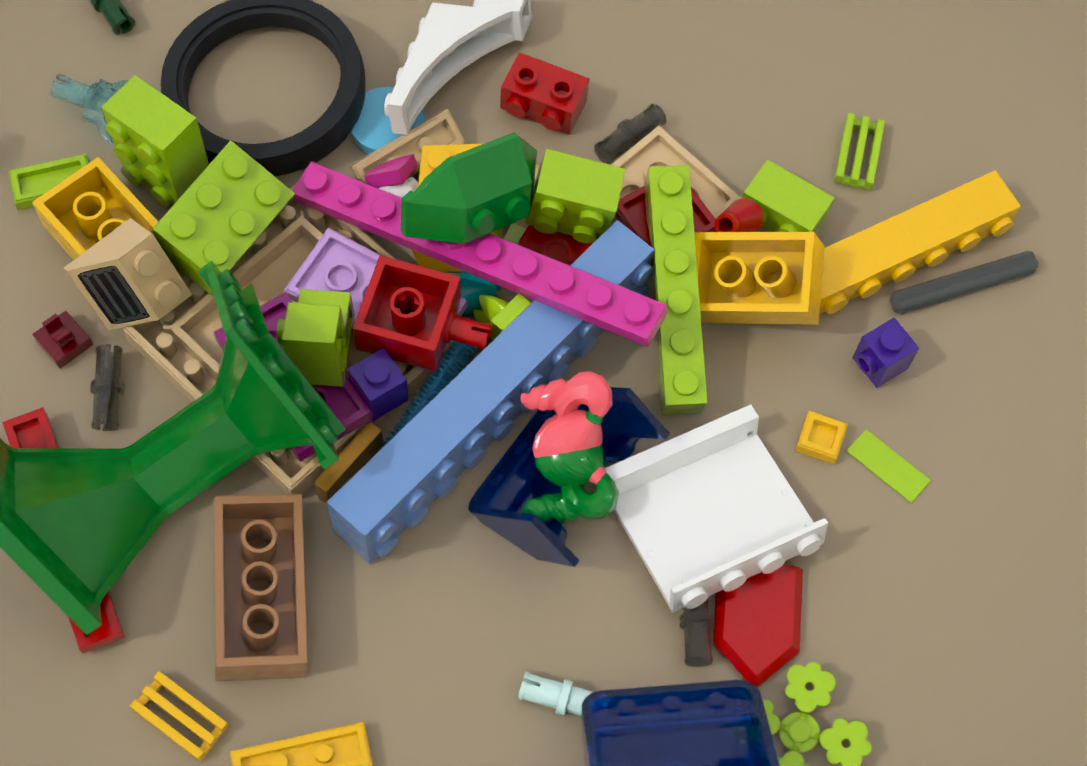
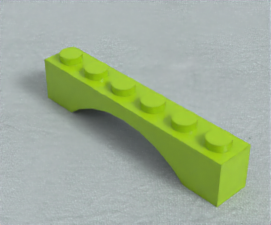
[644,165,707,415]

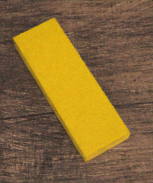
[230,721,373,766]

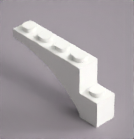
[384,0,532,135]

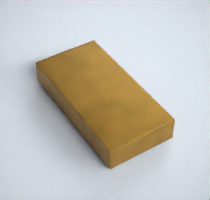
[315,422,383,505]

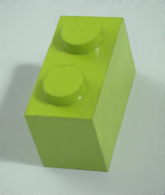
[742,159,835,234]

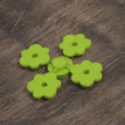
[729,662,872,766]

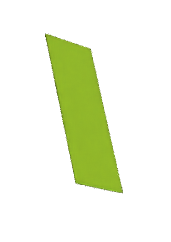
[846,429,931,503]

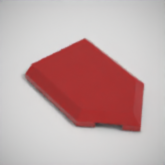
[712,564,803,691]

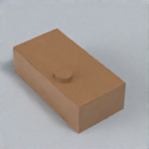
[214,494,307,681]

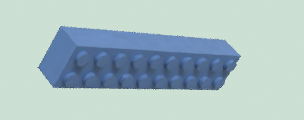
[327,220,655,564]

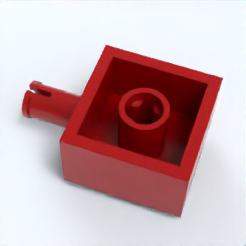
[353,255,493,372]

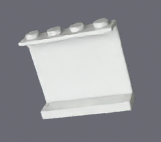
[604,404,828,613]

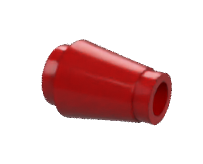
[714,198,763,232]

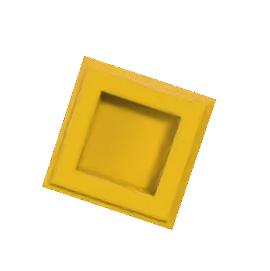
[795,410,848,464]

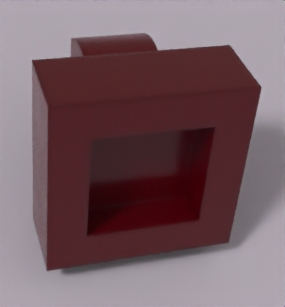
[32,310,93,369]

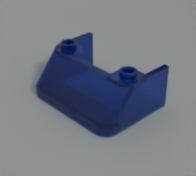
[468,387,670,567]
[582,680,780,766]

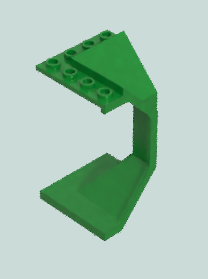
[0,261,346,635]

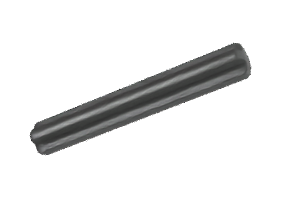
[890,251,1038,314]

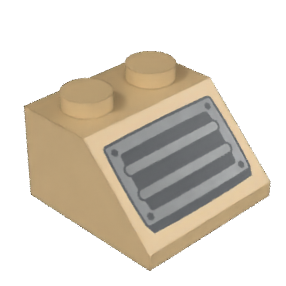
[63,218,192,331]

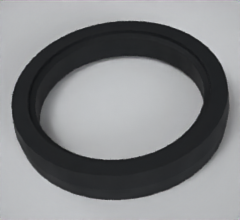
[161,0,366,177]

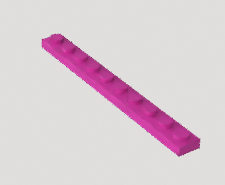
[292,162,668,347]

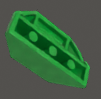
[401,132,537,244]

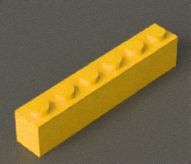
[819,170,1021,315]

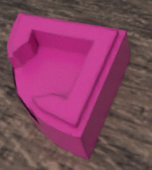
[364,154,418,188]

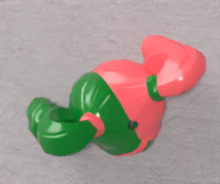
[520,371,619,524]

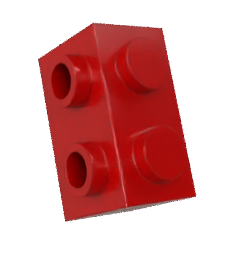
[500,52,589,135]

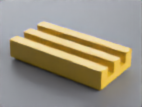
[129,671,229,762]

